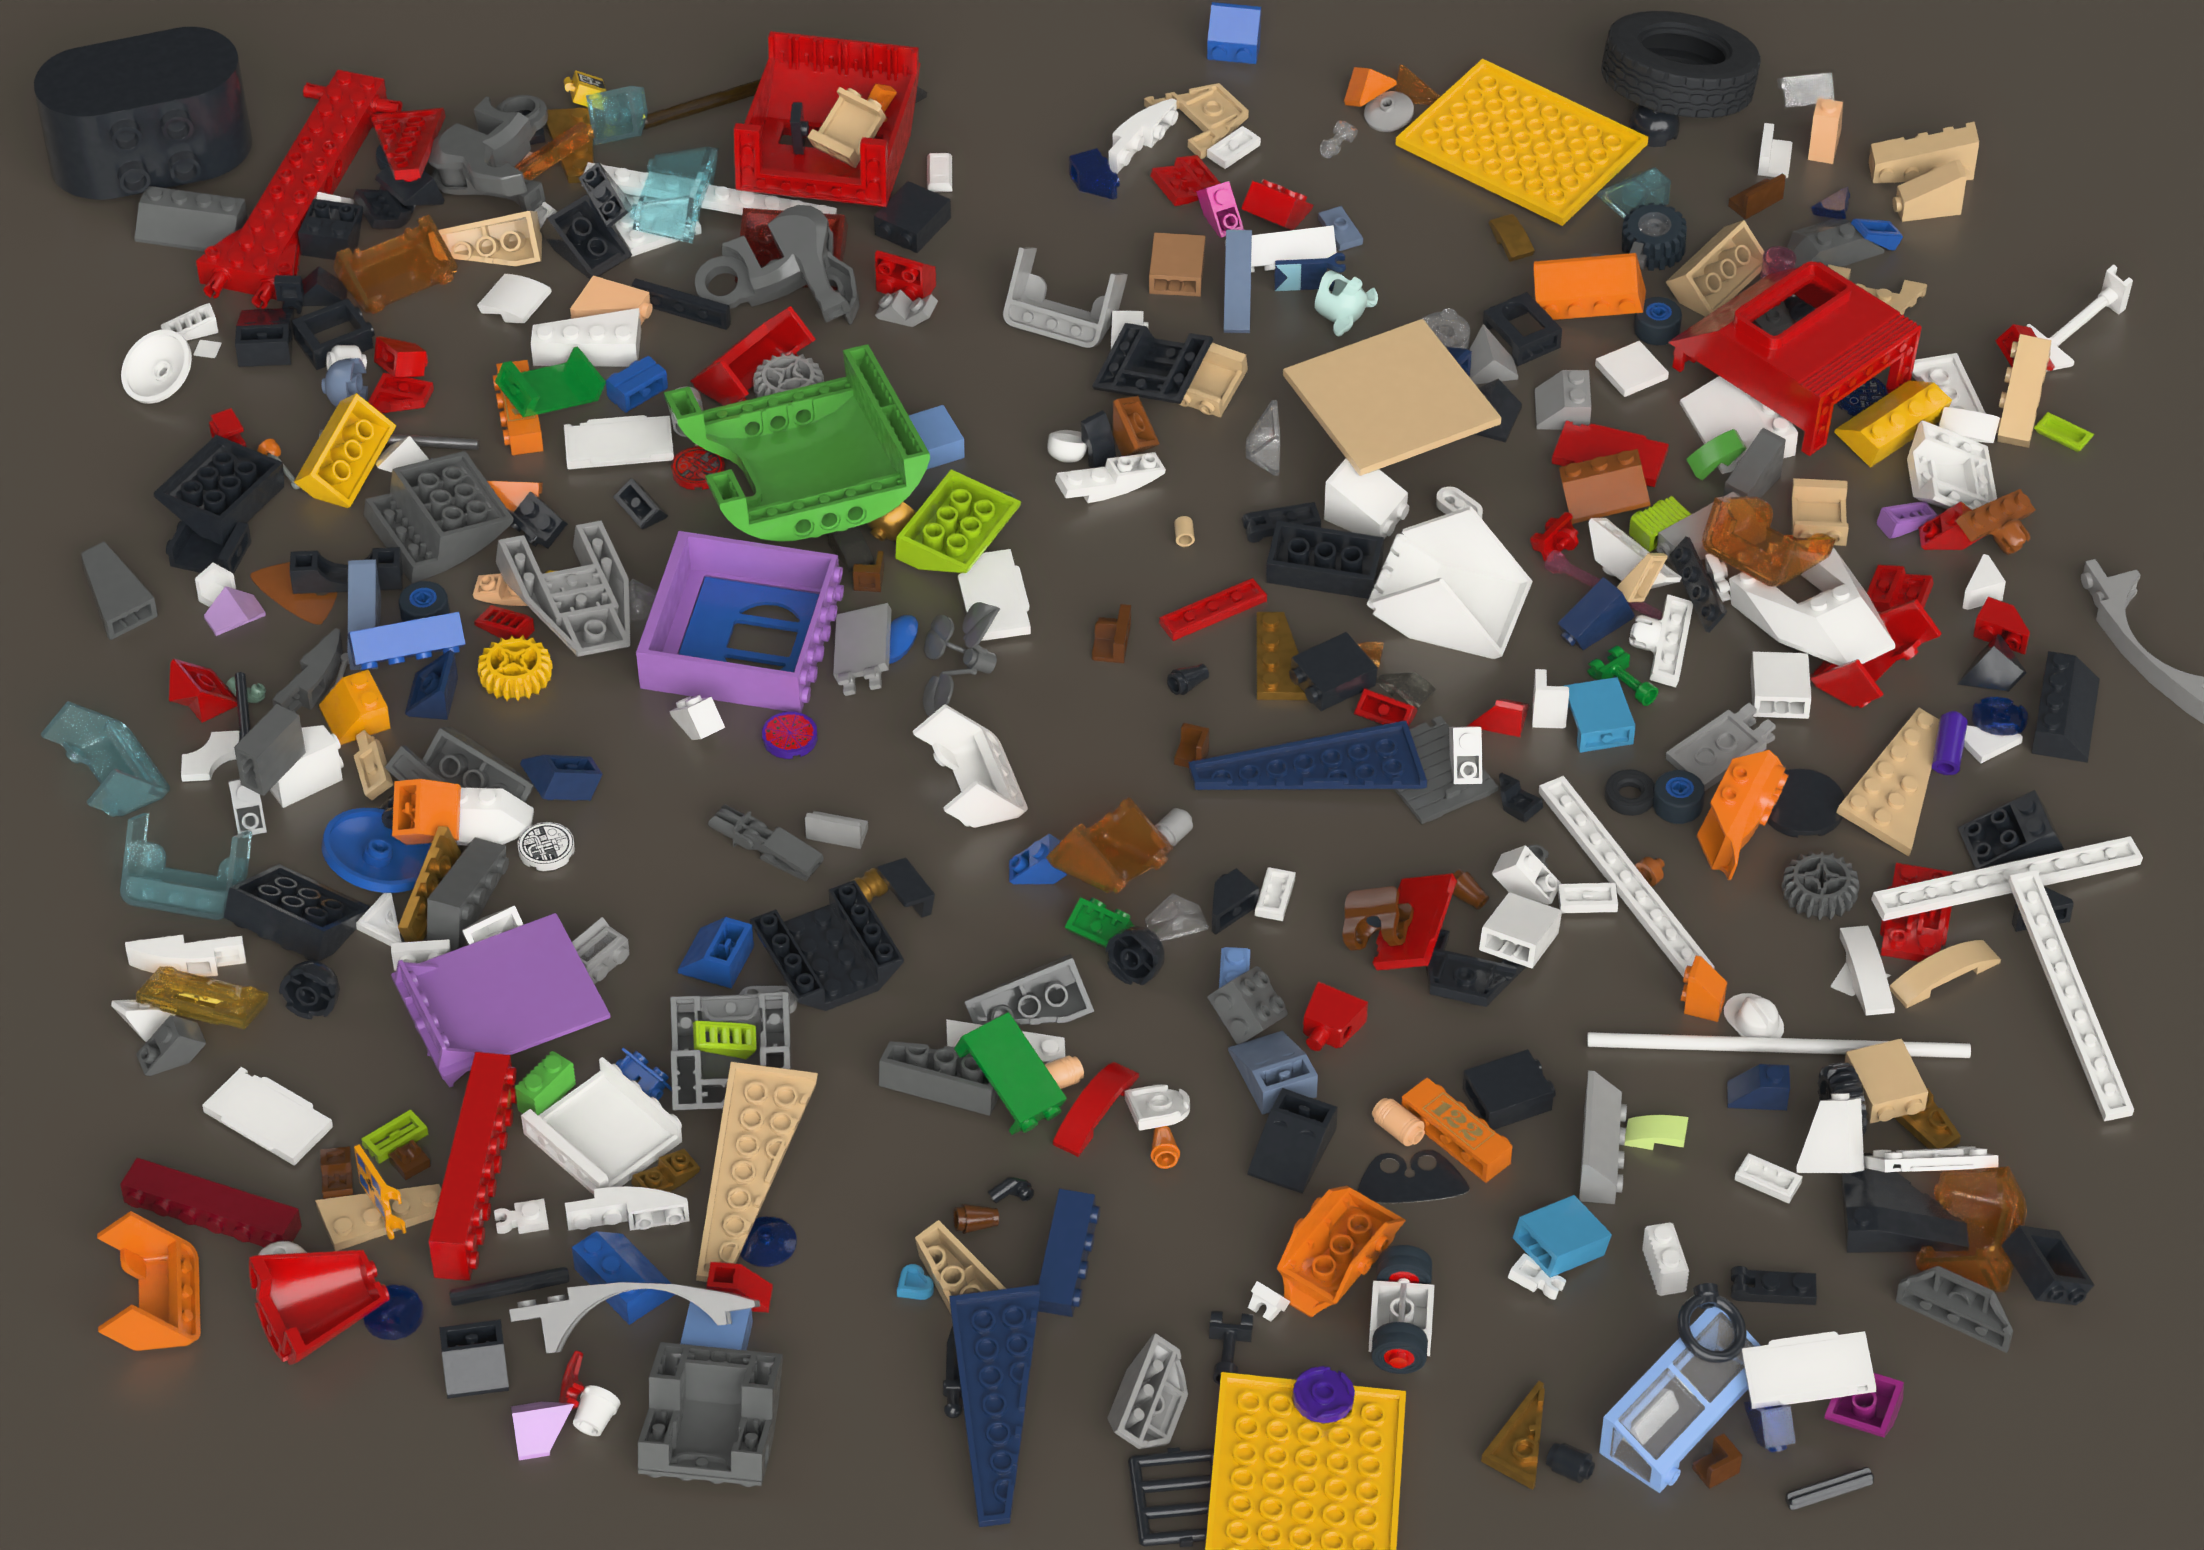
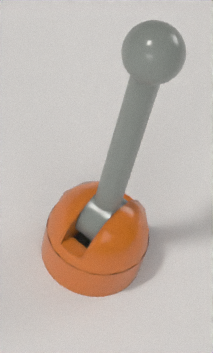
[257,439,300,489]

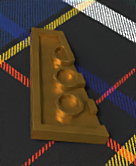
[398,826,462,942]

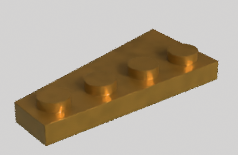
[546,107,594,183]
[1257,612,1308,700]
[1895,1088,1961,1149]

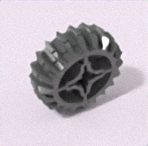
[1781,850,1860,921]

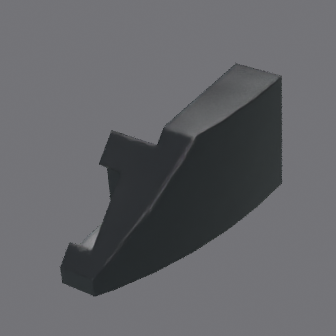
[1499,772,1543,823]

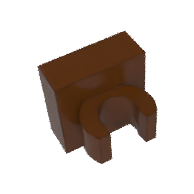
[388,1139,431,1181]

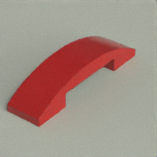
[1053,1062,1139,1157]

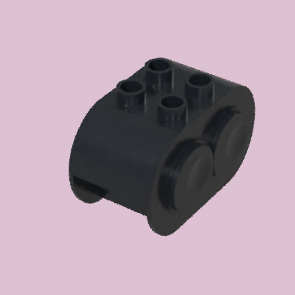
[34,27,252,200]

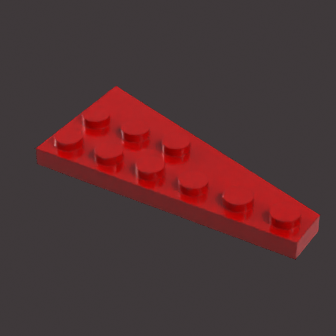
[370,108,446,182]

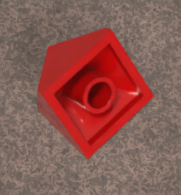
[169,659,237,723]

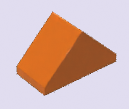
[1344,67,1397,107]

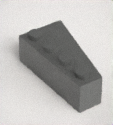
[879,1041,999,1116]

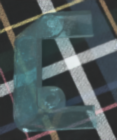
[41,701,170,817]
[120,813,252,920]

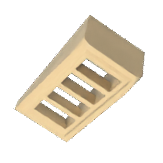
[1617,553,1667,602]

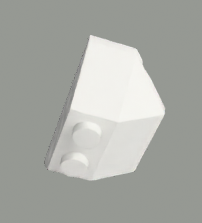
[1588,518,1682,589]
[455,788,534,845]

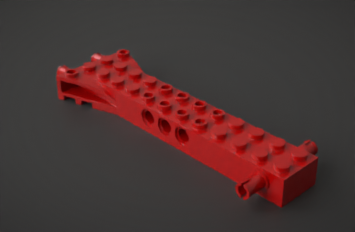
[196,70,403,309]

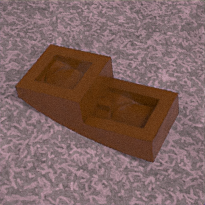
[320,1146,354,1199]

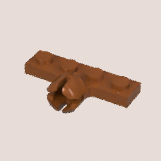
[1956,489,2036,555]

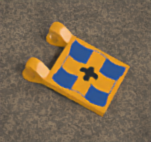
[354,1144,407,1240]

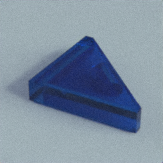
[1811,187,1850,219]

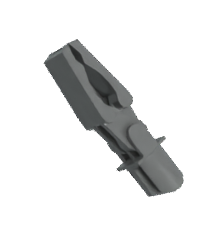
[708,804,824,881]

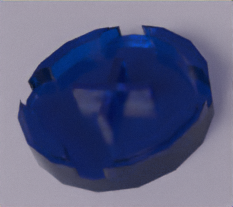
[1972,697,2028,736]
[363,1285,424,1340]

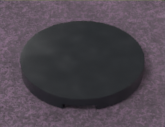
[1767,769,1845,838]

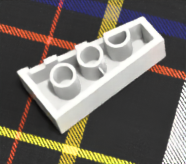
[531,308,641,367]

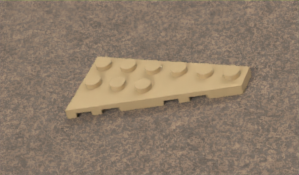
[1836,708,1939,857]

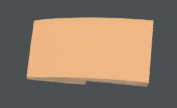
[473,573,528,606]

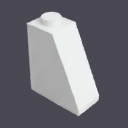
[1796,1093,1864,1173]

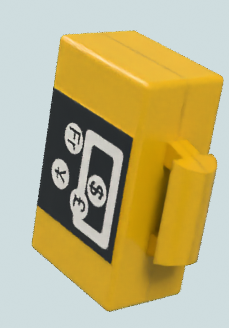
[563,70,607,111]

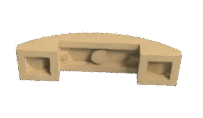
[1889,940,2001,1008]

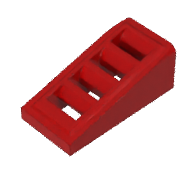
[474,605,535,640]

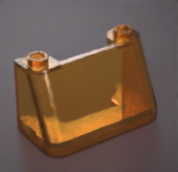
[333,214,458,314]
[1702,497,1836,587]
[1046,797,1174,894]
[1916,1166,2027,1293]

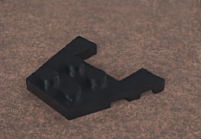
[1426,929,1526,1007]

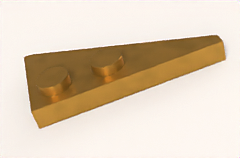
[1481,1381,1545,1490]

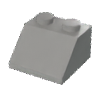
[1534,370,1591,430]

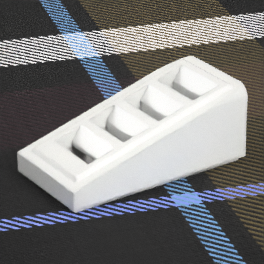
[161,303,218,341]

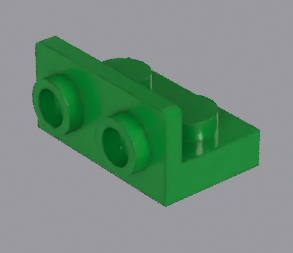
[1065,897,1135,948]

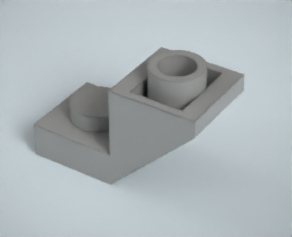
[875,289,938,327]

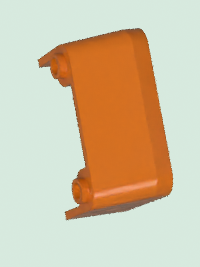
[97,1211,201,1351]

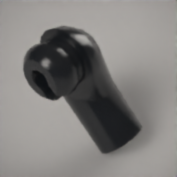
[988,1177,1034,1204]

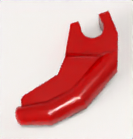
[559,1350,585,1410]

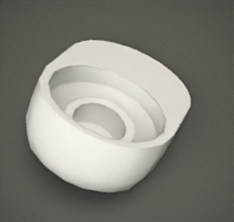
[1047,430,1088,463]

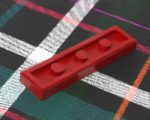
[1159,578,1267,641]

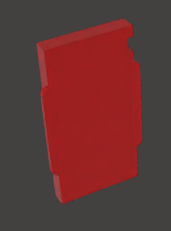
[1552,421,1669,487]
[1880,863,1953,962]
[1372,873,1457,971]

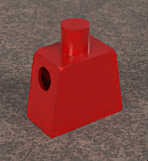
[1303,981,1368,1051]

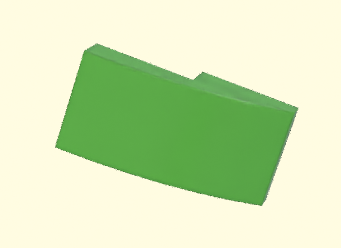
[1687,429,1747,480]

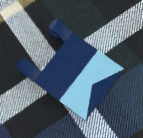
[1274,253,1346,291]

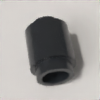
[1546,1443,1595,1483]

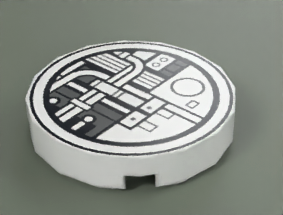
[518,822,575,871]

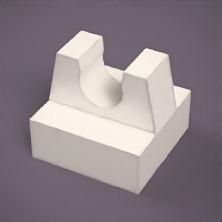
[1248,1281,1290,1322]

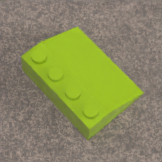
[895,469,1021,573]

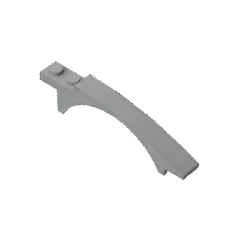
[2081,559,2204,724]
[509,1282,760,1354]

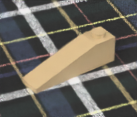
[432,211,542,267]

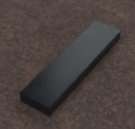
[632,278,731,330]

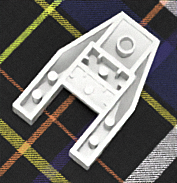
[1729,536,1895,666]

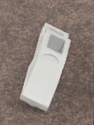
[1109,98,1178,174]
[1055,452,1166,503]
[125,935,246,977]
[565,1186,690,1231]

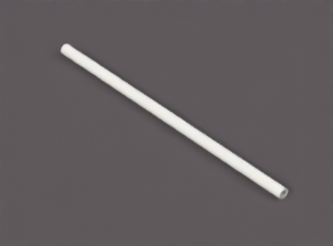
[1587,1032,1971,1058]

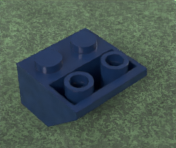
[520,755,603,801]

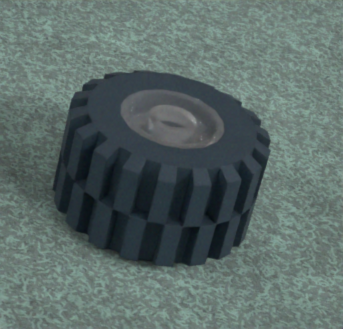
[1621,203,1687,271]

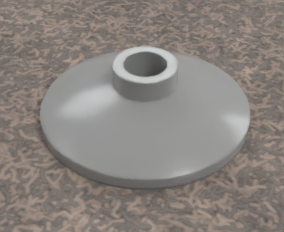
[1364,91,1414,132]

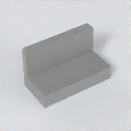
[805,811,868,849]

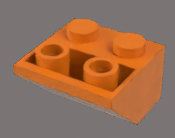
[392,779,461,845]

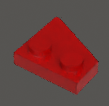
[368,373,434,413]

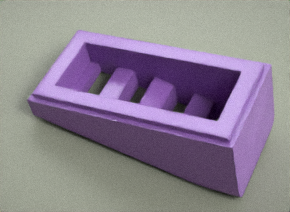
[1877,501,1938,539]

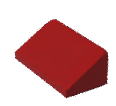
[1354,688,1418,727]

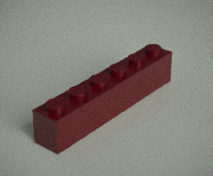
[120,1158,302,1248]

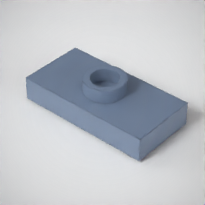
[1318,206,1363,251]

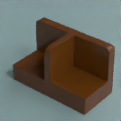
[1092,604,1131,663]

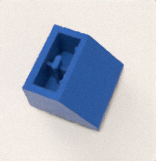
[678,917,754,989]

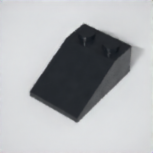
[540,194,632,279]

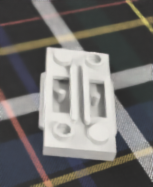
[564,415,674,469]
[958,549,1031,641]
[202,1067,333,1166]
[1864,1146,1998,1172]
[1742,1331,1876,1409]

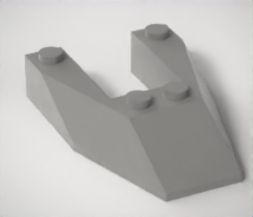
[496,521,630,657]

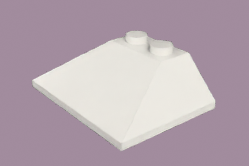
[1907,420,1997,510]

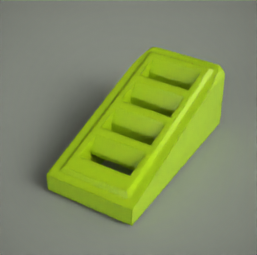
[693,1021,757,1059]

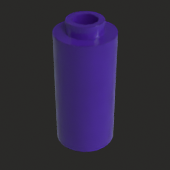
[1932,711,1968,775]

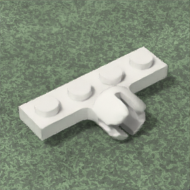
[1629,595,1693,688]

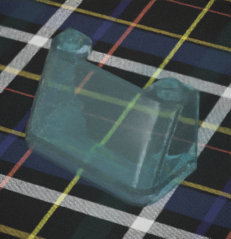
[630,146,719,244]

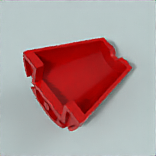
[249,1250,389,1365]

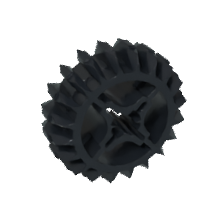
[1817,1062,1868,1136]

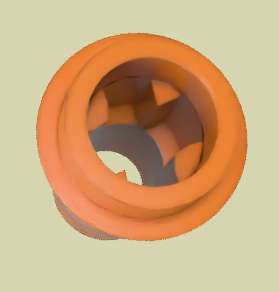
[1151,1126,1180,1169]

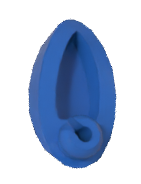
[889,615,918,664]

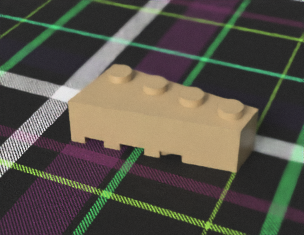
[1868,122,1979,183]
[1996,334,2052,448]
[915,1220,1006,1314]

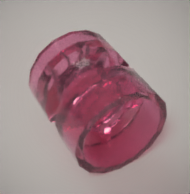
[1760,246,1796,280]

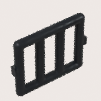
[1128,1447,1214,1548]

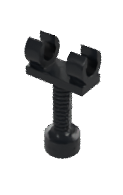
[1209,1311,1254,1385]

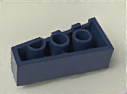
[1038,1189,1100,1317]

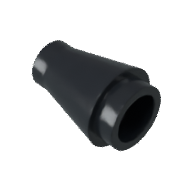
[1167,664,1209,695]

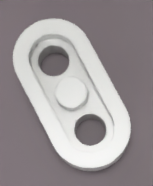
[1436,487,1483,519]

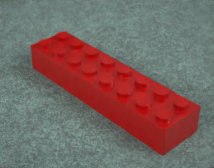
[429,1052,517,1281]

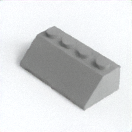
[1579,1070,1627,1204]

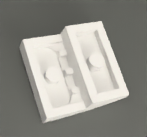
[477,274,552,323]

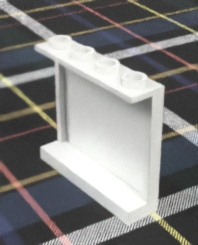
[521,1057,682,1195]

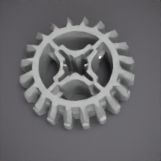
[753,352,824,398]

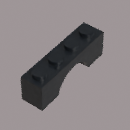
[289,547,403,594]

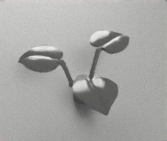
[923,602,1000,717]

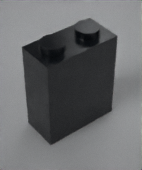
[874,181,951,253]
[1289,632,1378,711]
[1463,1049,1556,1130]

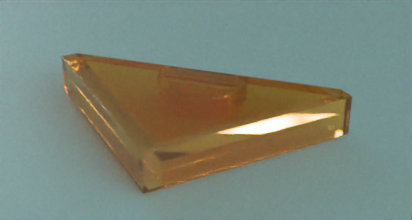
[1395,65,1441,105]

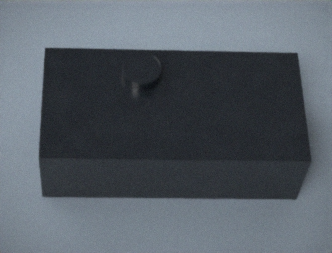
[1266,521,1384,599]

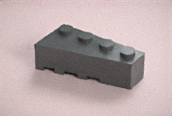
[427,837,509,951]

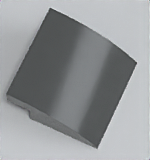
[364,451,514,583]

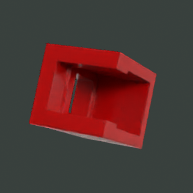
[209,408,246,447]

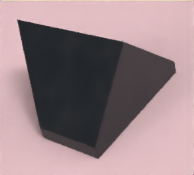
[1957,634,2027,692]

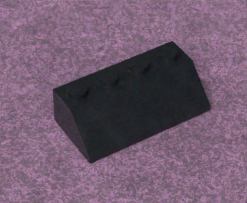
[2032,651,2100,763]

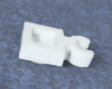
[1705,552,1731,602]
[494,1199,549,1234]
[1508,1253,1566,1300]

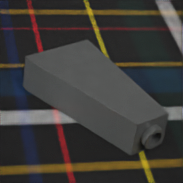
[81,541,158,640]

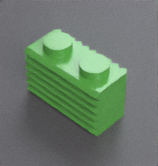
[515,1051,576,1115]

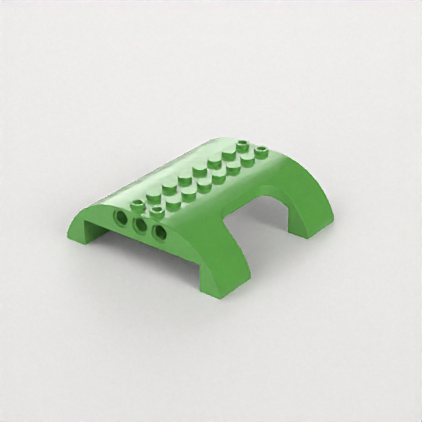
[664,344,930,541]

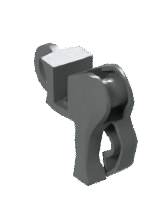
[428,95,548,212]
[695,205,860,325]

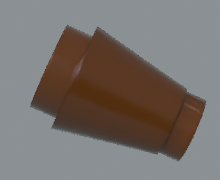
[1453,869,1489,910]
[953,1204,999,1234]

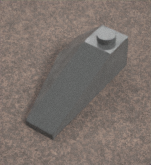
[964,954,1094,1025]

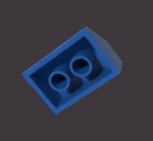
[572,1231,676,1325]

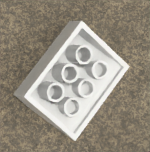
[1680,376,1798,474]

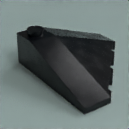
[1841,1153,1969,1253]

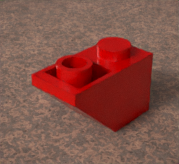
[1919,501,1983,550]
[1973,597,2030,655]
[706,1262,773,1313]

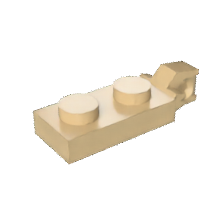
[354,730,393,800]

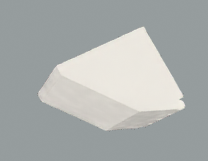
[1367,506,1533,659]

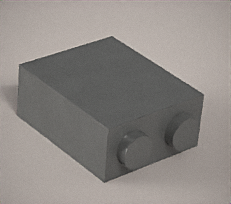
[234,704,306,796]

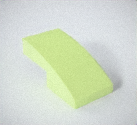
[1625,1115,1689,1150]

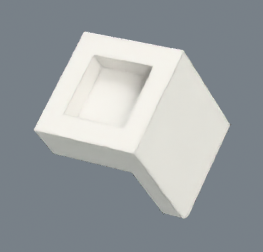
[195,563,236,607]

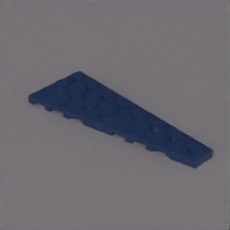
[1188,721,1427,790]
[949,1285,1040,1527]

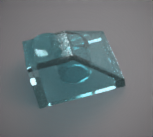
[1597,167,1671,219]

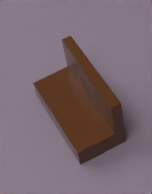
[1728,173,1786,220]

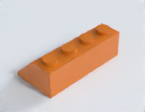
[1534,253,1646,320]

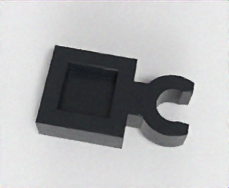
[274,275,304,314]

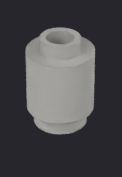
[1152,808,1193,849]

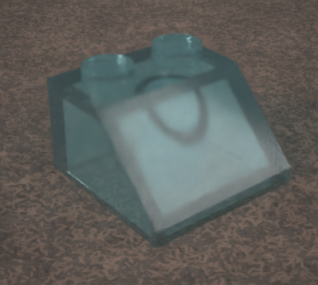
[586,86,648,145]

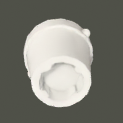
[573,1385,620,1436]

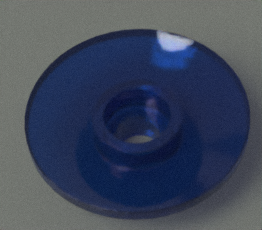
[740,1216,797,1267]

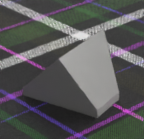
[1469,324,1518,384]

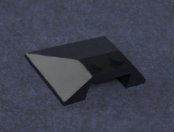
[1092,323,1214,404]

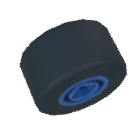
[1634,297,1682,346]
[399,581,450,622]
[1653,770,1705,824]

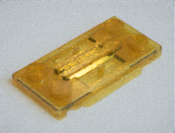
[136,966,268,1029]

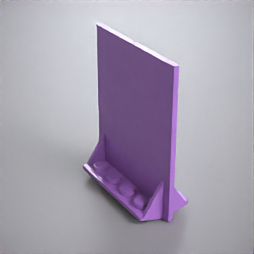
[391,913,611,1088]

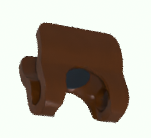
[1342,886,1414,951]

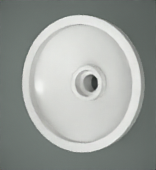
[121,330,192,404]

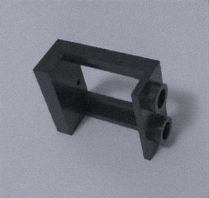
[1483,292,1562,367]

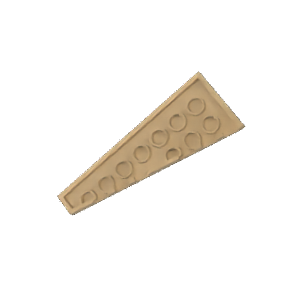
[696,1062,818,1282]

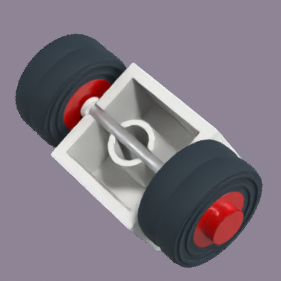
[1369,1245,1434,1374]

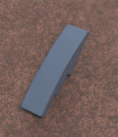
[1224,230,1252,333]

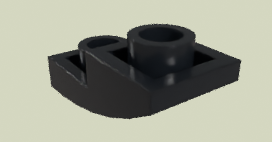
[1081,410,1116,468]

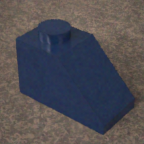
[1727,1064,1790,1111]

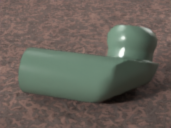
[226,676,266,703]

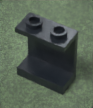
[166,520,251,575]

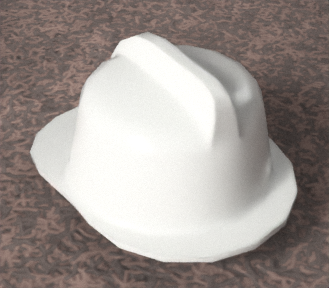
[1724,993,1784,1038]

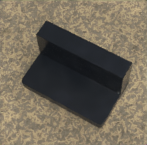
[877,857,935,918]

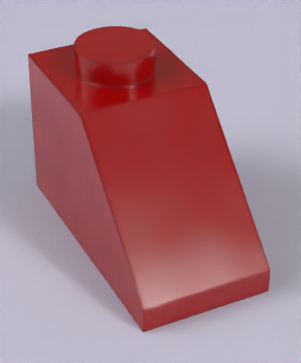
[374,336,428,377]

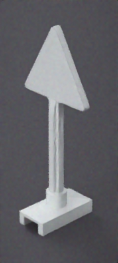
[2027,265,2133,372]

